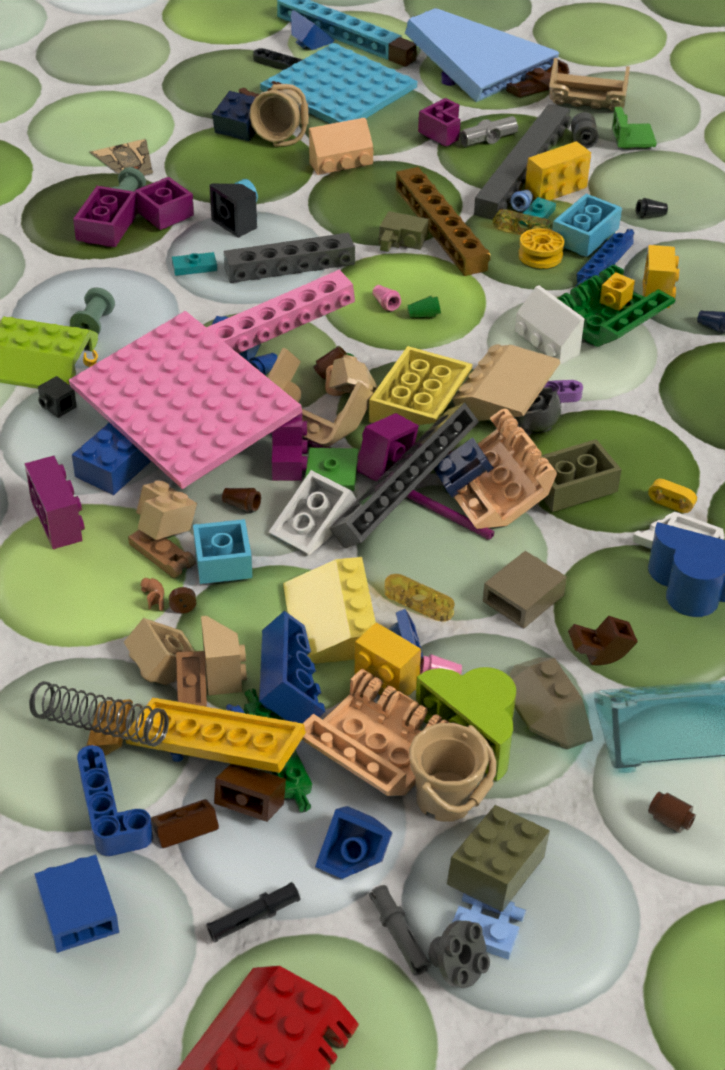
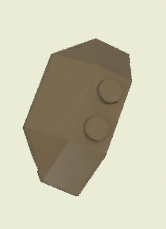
[509,657,593,749]

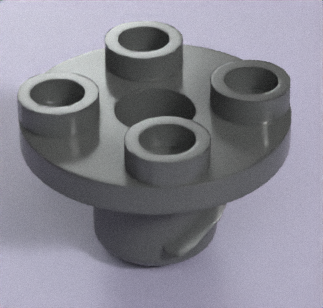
[428,920,490,988]

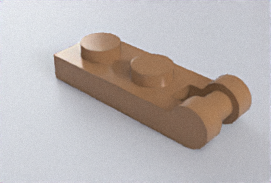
[128,530,196,578]

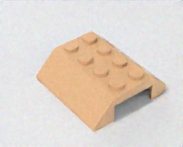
[445,409,557,529]
[302,669,450,796]

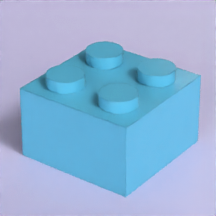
[193,519,253,584]

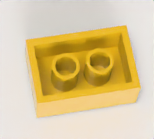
[525,141,592,201]

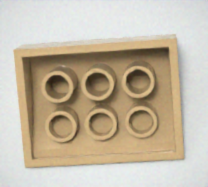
[452,344,560,421]

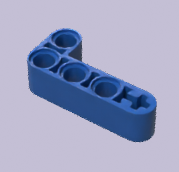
[77,745,153,856]

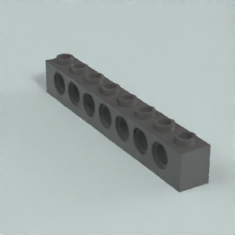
[330,402,479,548]

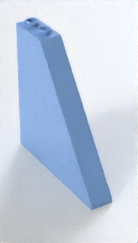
[405,8,559,102]

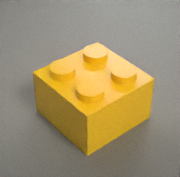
[643,245,679,308]
[354,622,421,696]

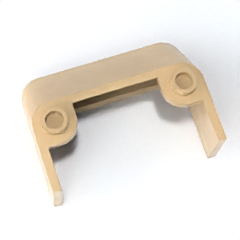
[267,348,374,447]

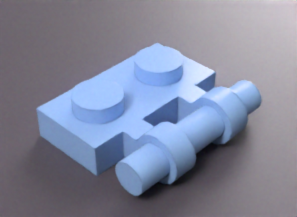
[452,893,526,960]

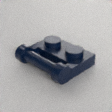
[434,437,494,498]

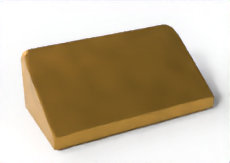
[87,699,133,756]

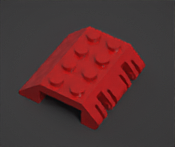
[177,965,359,1070]

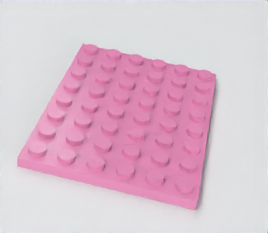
[69,311,302,489]

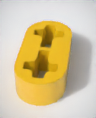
[648,479,697,513]

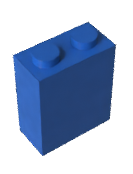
[34,855,120,953]

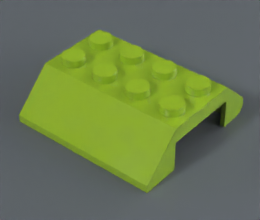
[0,316,98,389]

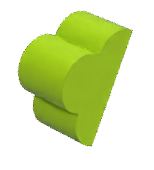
[415,667,516,782]

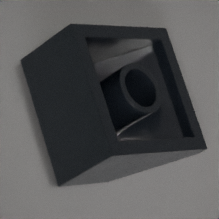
[209,183,257,238]

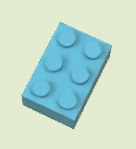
[552,194,622,257]

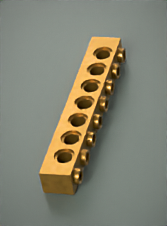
[396,167,491,276]

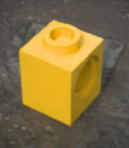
[600,272,635,311]

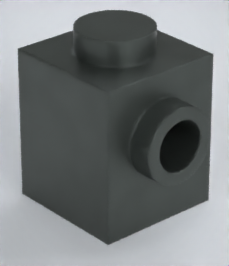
[38,376,77,418]

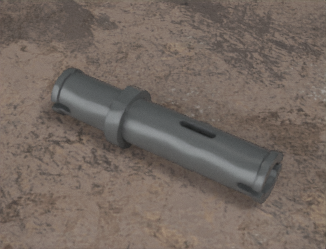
[369,885,431,975]

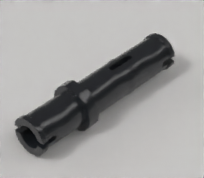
[206,882,301,943]

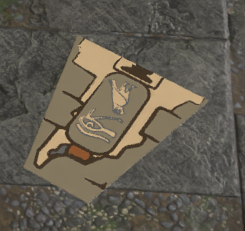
[90,139,153,175]

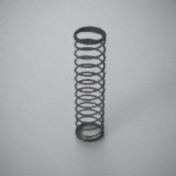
[29,681,169,747]

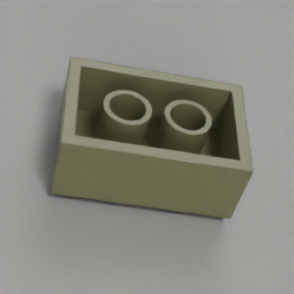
[540,439,622,512]
[447,805,550,912]

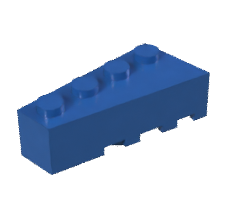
[259,611,326,724]

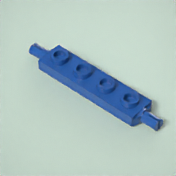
[576,228,634,286]

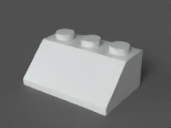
[515,285,585,364]

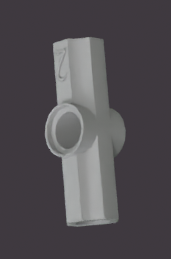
[460,116,518,147]

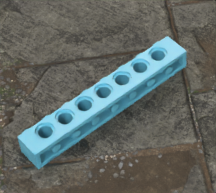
[277,0,402,60]

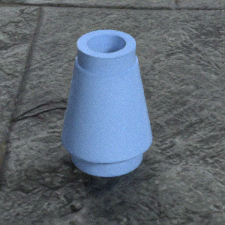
[511,190,533,212]

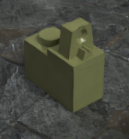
[379,211,428,252]

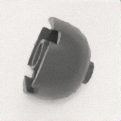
[515,387,562,433]

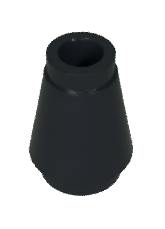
[635,197,668,218]

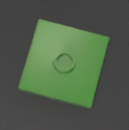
[305,448,359,491]

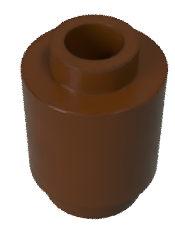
[648,791,696,833]

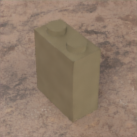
[483,551,567,629]

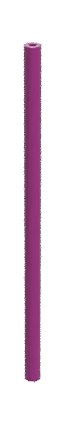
[307,440,495,540]

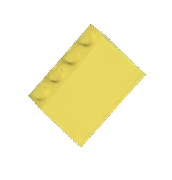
[369,346,473,425]
[283,557,376,664]

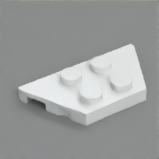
[633,512,725,548]

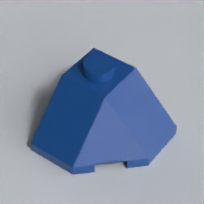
[291,10,334,50]
[315,806,393,879]

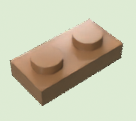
[176,651,207,707]

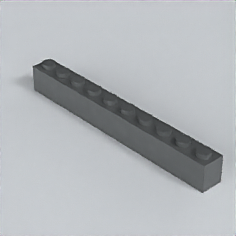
[474,104,572,221]

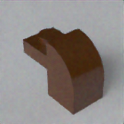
[568,616,638,666]

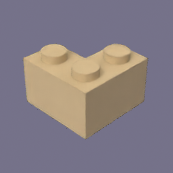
[136,481,197,540]

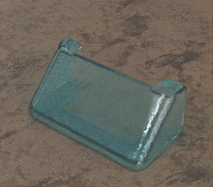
[594,680,725,773]

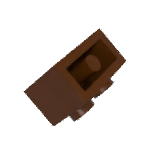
[214,764,286,822]

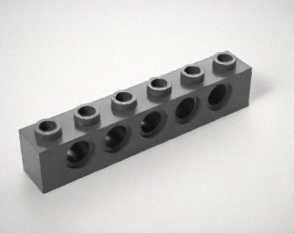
[224,233,355,283]

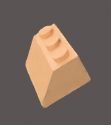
[309,118,373,175]

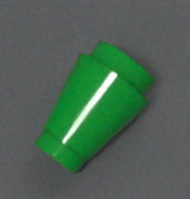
[407,295,441,318]

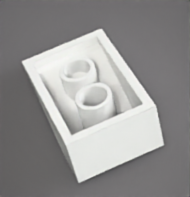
[269,470,357,555]

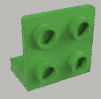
[612,107,657,149]

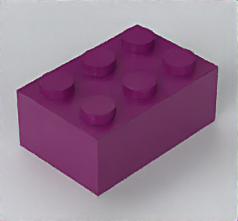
[73,186,138,247]
[24,455,85,549]

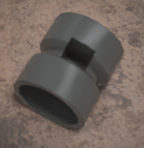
[571,112,599,149]

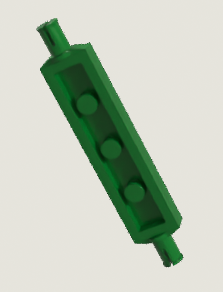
[243,688,313,812]

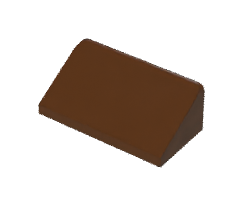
[151,799,219,848]

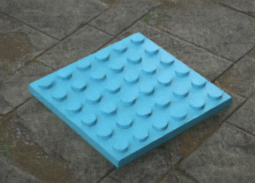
[260,43,417,124]

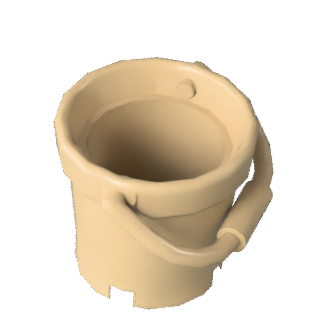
[249,84,309,147]
[409,723,496,822]

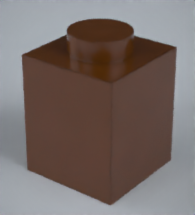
[388,37,417,67]

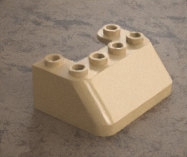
[549,58,630,111]

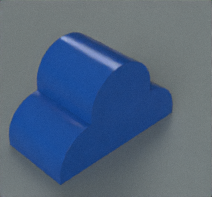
[648,522,725,617]

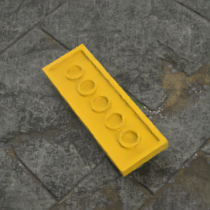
[124,697,306,773]

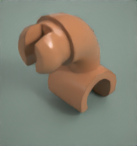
[141,578,165,611]

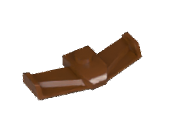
[506,60,570,98]

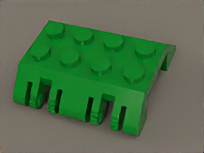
[557,264,676,347]

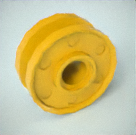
[518,228,564,269]

